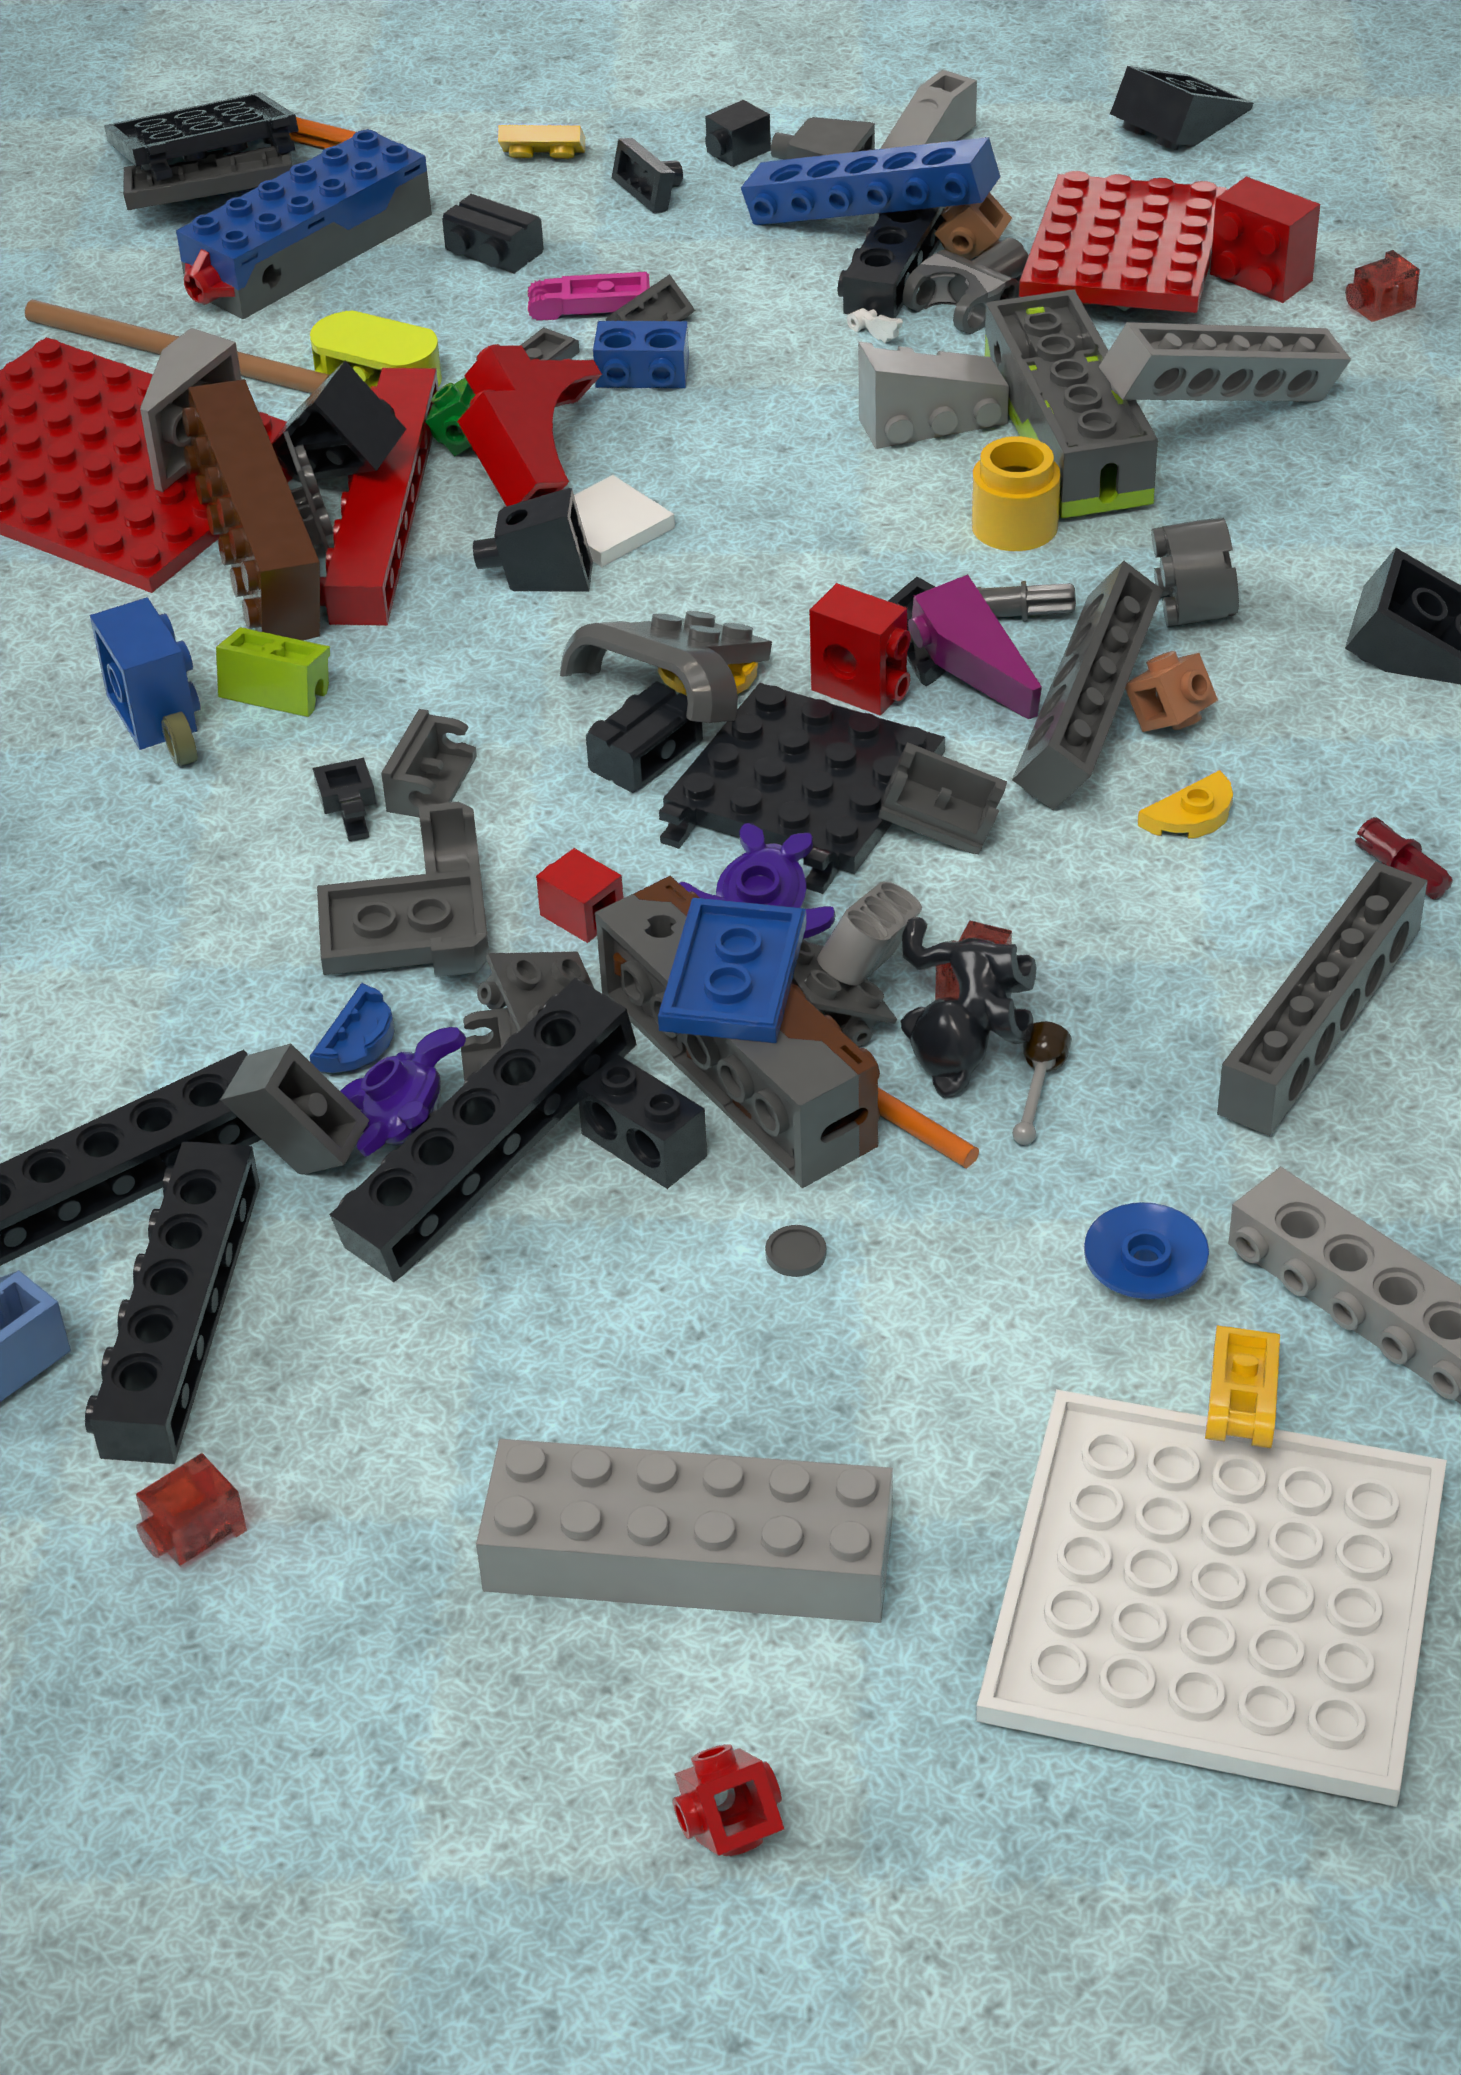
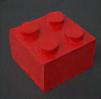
[1210,176,1321,303]

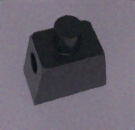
[473,488,593,592]

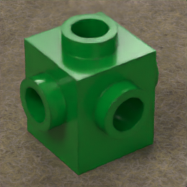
[425,377,475,457]

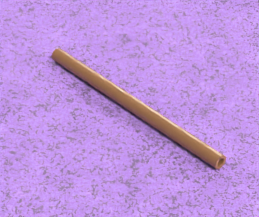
[25,299,330,394]

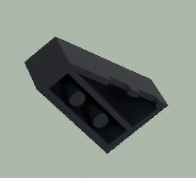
[271,361,406,482]

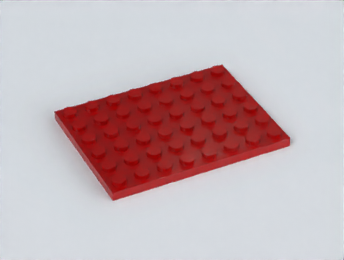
[0,337,293,593]

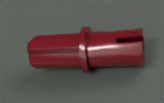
[1355,817,1453,899]

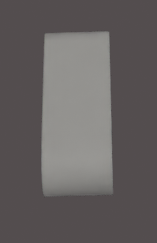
[817,881,922,986]

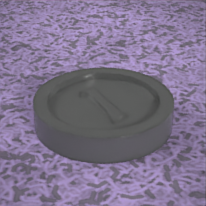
[765,1225,826,1277]

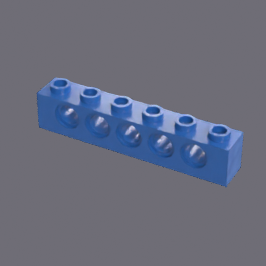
[740,137,1001,225]

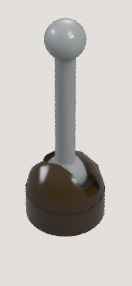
[1012,1021,1072,1145]

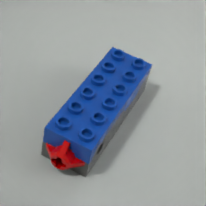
[176,129,432,319]

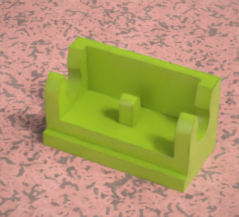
[216,627,330,717]

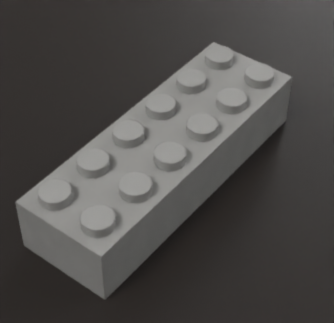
[476,1439,893,1623]

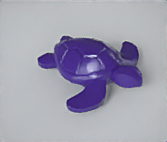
[679,823,836,939]
[340,1027,466,1157]

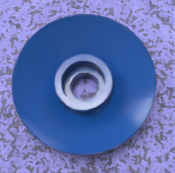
[1084,1202,1209,1299]

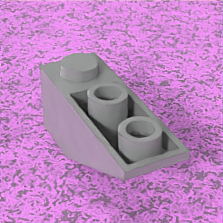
[880,69,977,149]

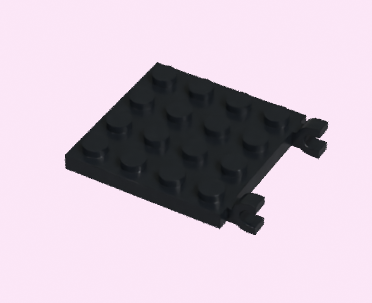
[104,92,299,181]
[659,683,945,894]

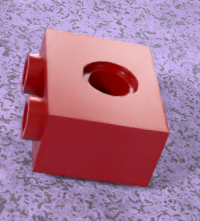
[809,583,911,716]

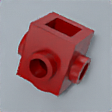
[672,1744,784,1856]

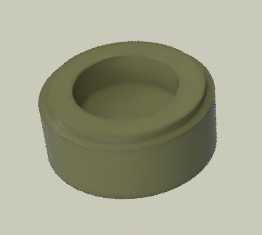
[161,711,198,766]

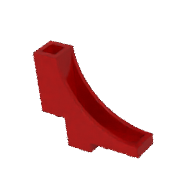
[457,344,602,506]

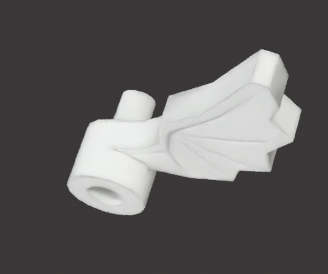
[847,308,903,343]

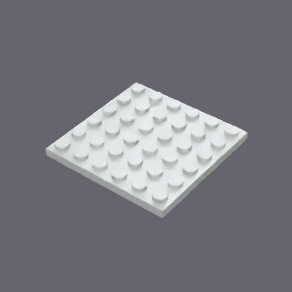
[976,1389,1447,1807]

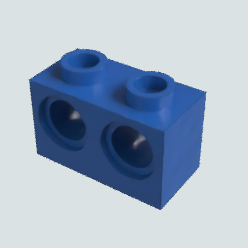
[593,321,689,388]

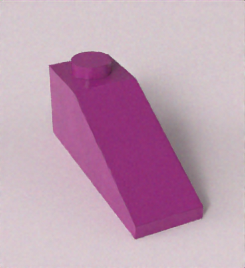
[908,574,1042,719]

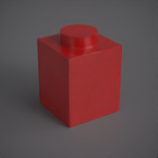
[536,848,624,943]

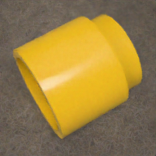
[972,436,1060,551]

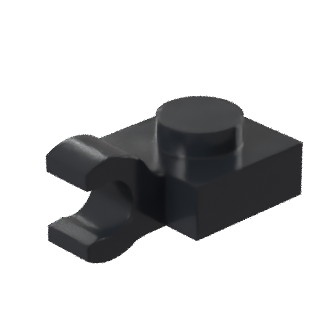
[313,757,376,841]

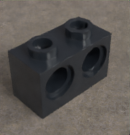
[577,1055,707,1189]

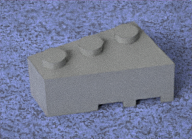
[858,342,1009,449]

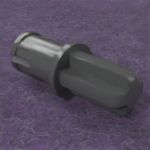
[977,581,1076,621]

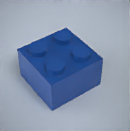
[90,597,201,750]

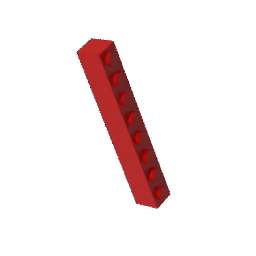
[320,368,439,626]

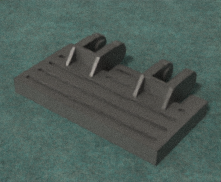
[123,144,293,210]

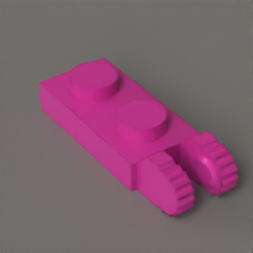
[528,272,650,321]

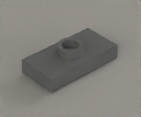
[605,274,696,321]

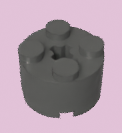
[1151,517,1239,627]

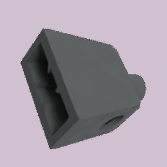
[771,117,875,160]

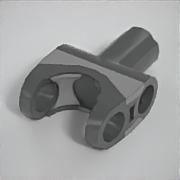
[903,238,1029,334]

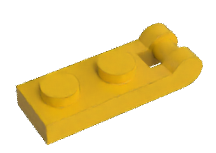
[1205,1325,1280,1448]

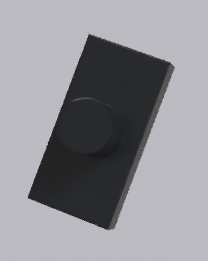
[611,138,683,213]

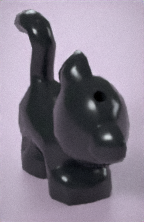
[900,916,1037,1097]

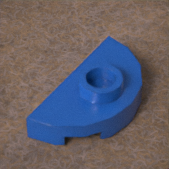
[309,983,395,1073]

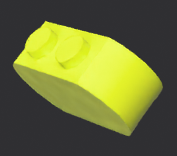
[310,310,442,388]

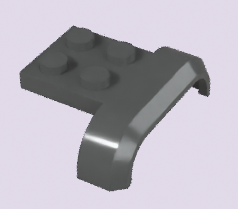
[560,611,772,723]
[317,801,489,977]

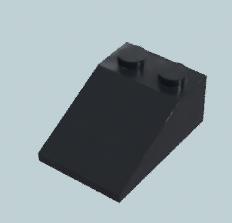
[1110,66,1254,150]
[1345,548,1461,685]

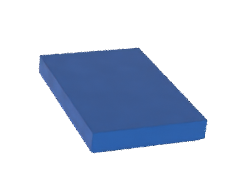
[658,898,806,1043]

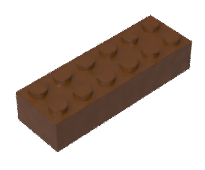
[182,379,320,641]

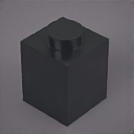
[705,100,771,167]

